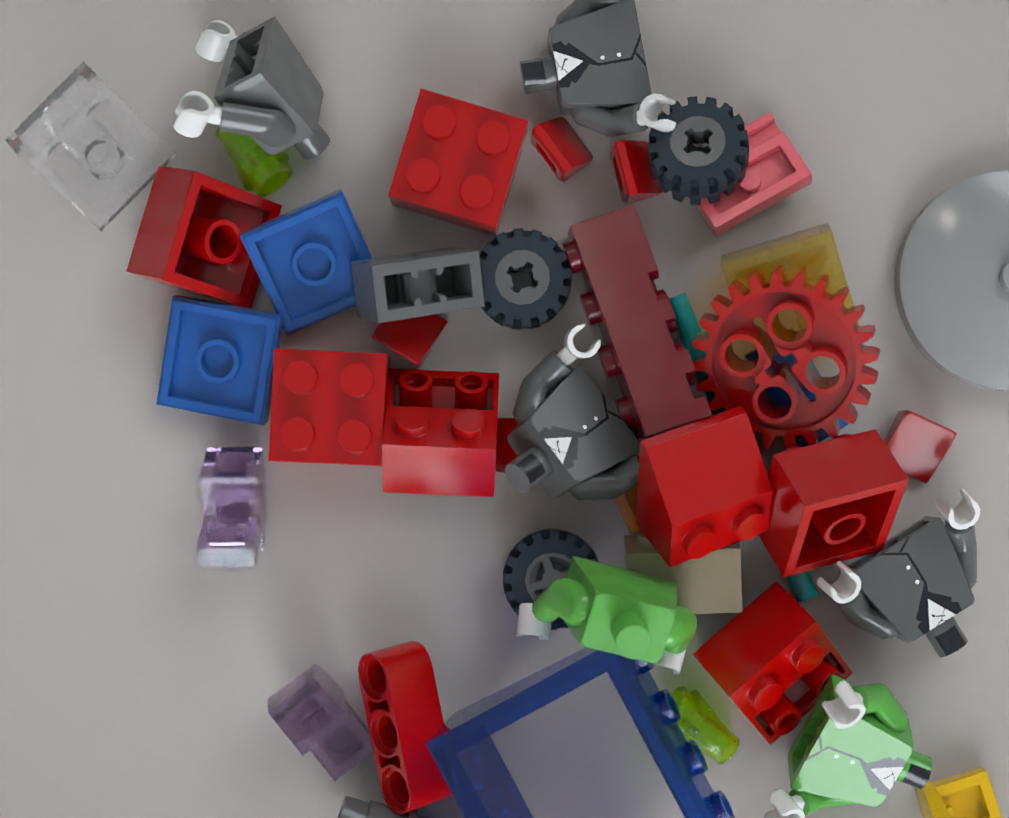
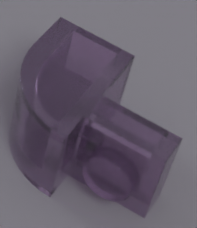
[196,446,266,569]
[267,664,373,781]

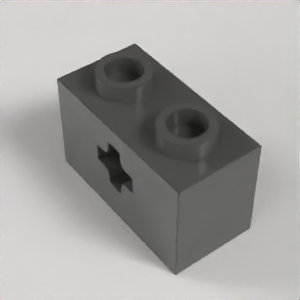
[351,247,485,323]

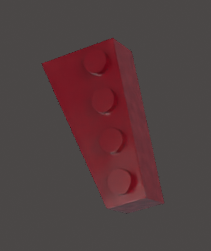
[562,204,712,439]

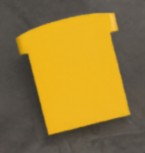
[917,767,1002,818]

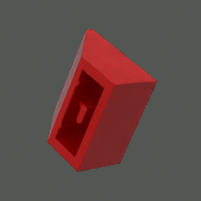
[382,368,500,497]
[692,581,853,745]

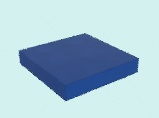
[240,189,372,336]
[156,295,285,425]

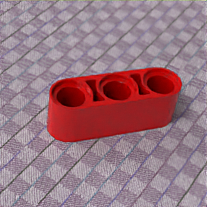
[358,641,455,814]

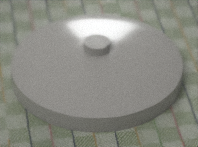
[895,171,1009,390]

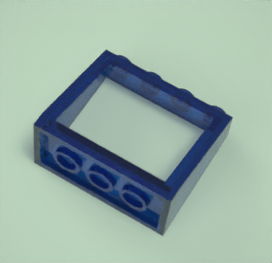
[426,647,735,818]

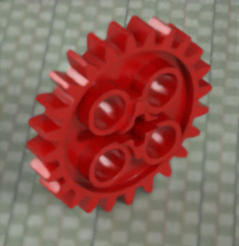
[692,265,880,449]

